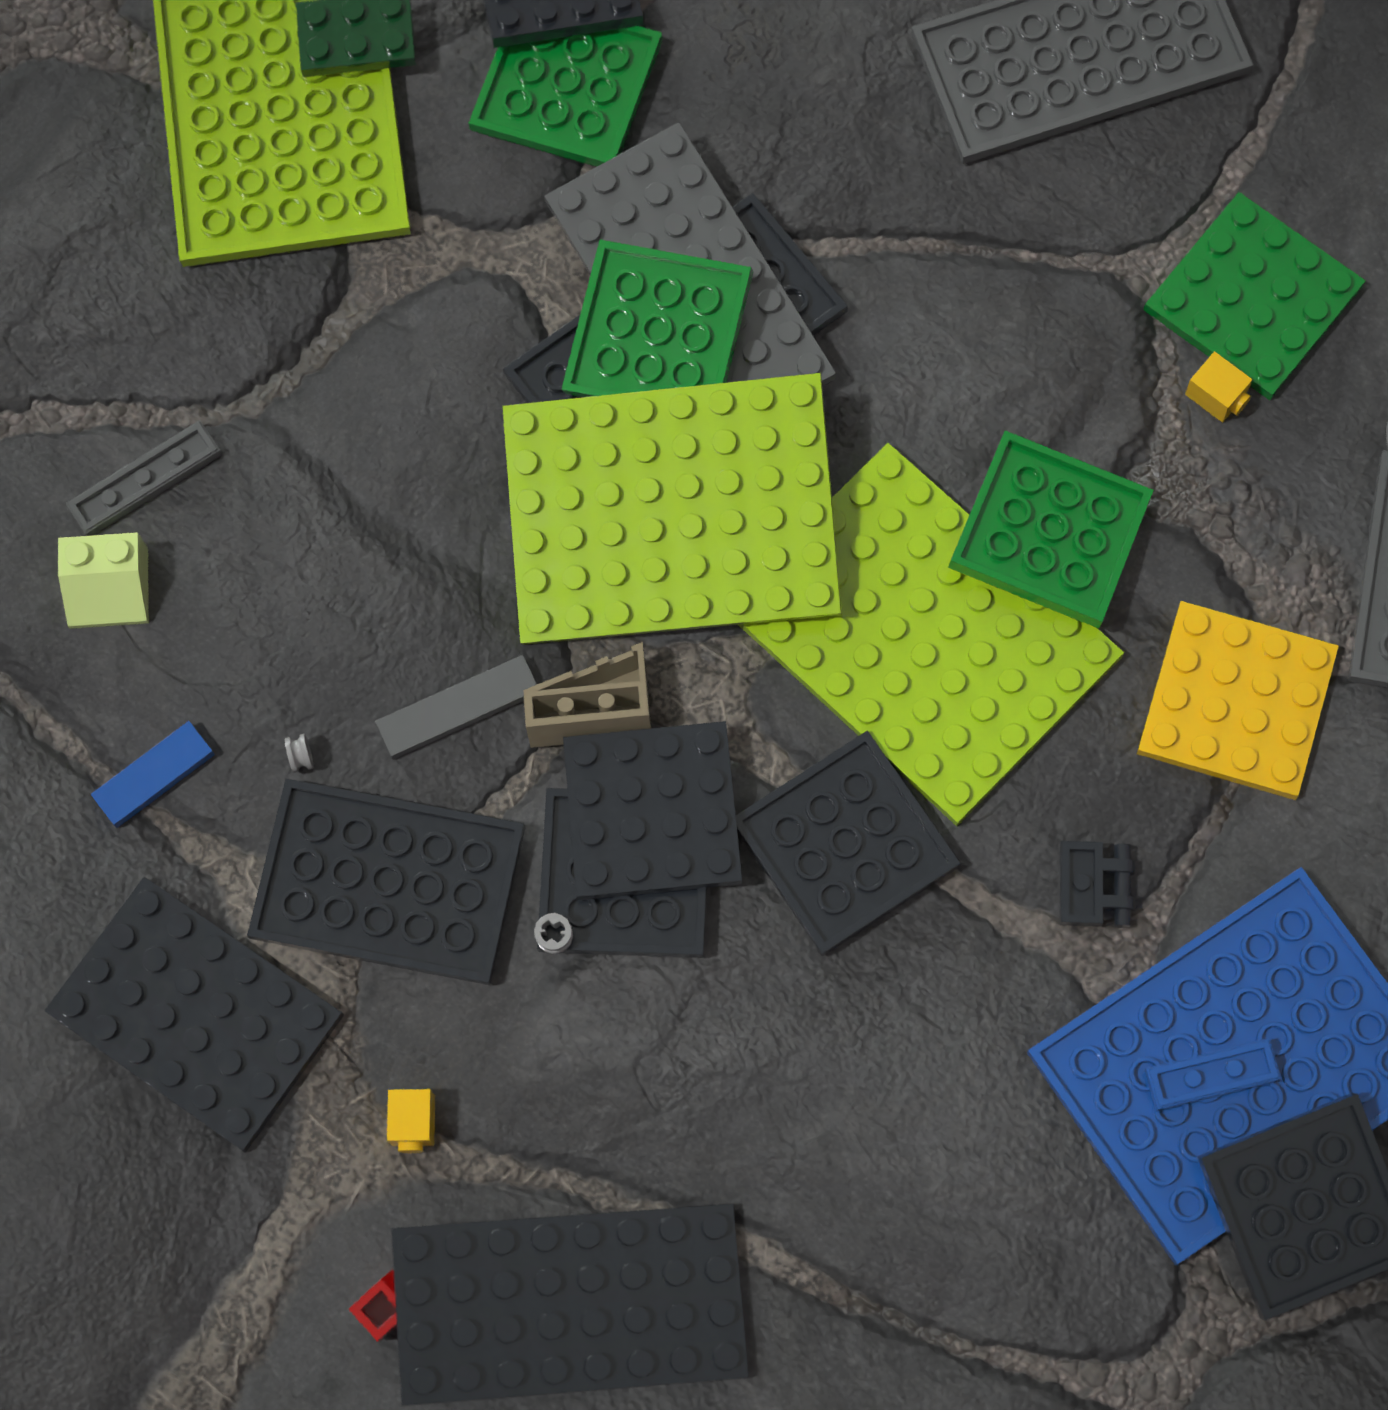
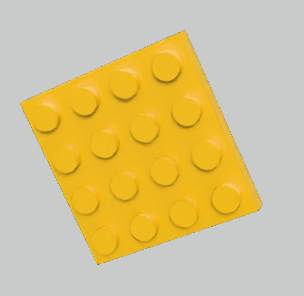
[1137,601,1339,800]

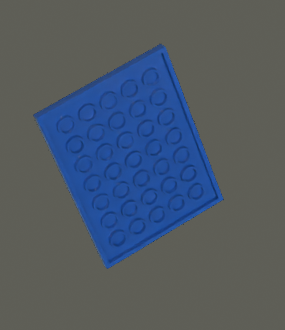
[1027,867,1388,1266]

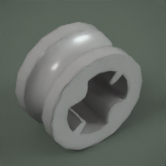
[285,733,314,773]
[534,913,573,954]

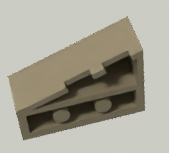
[523,642,651,748]

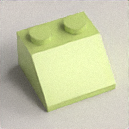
[58,532,149,629]

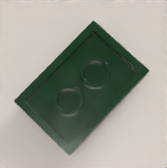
[296,0,416,77]

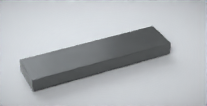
[65,420,222,536]
[375,655,537,760]

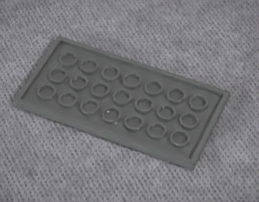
[911,0,1253,164]
[544,122,836,386]

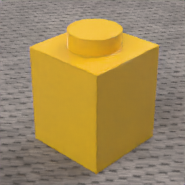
[1185,351,1253,423]
[387,1089,435,1153]

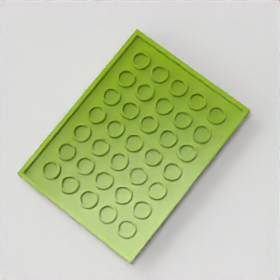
[153,0,411,267]
[503,373,842,645]
[739,443,1124,826]

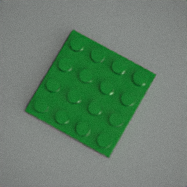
[469,26,663,167]
[1143,192,1366,400]
[562,239,754,397]
[948,430,1153,629]

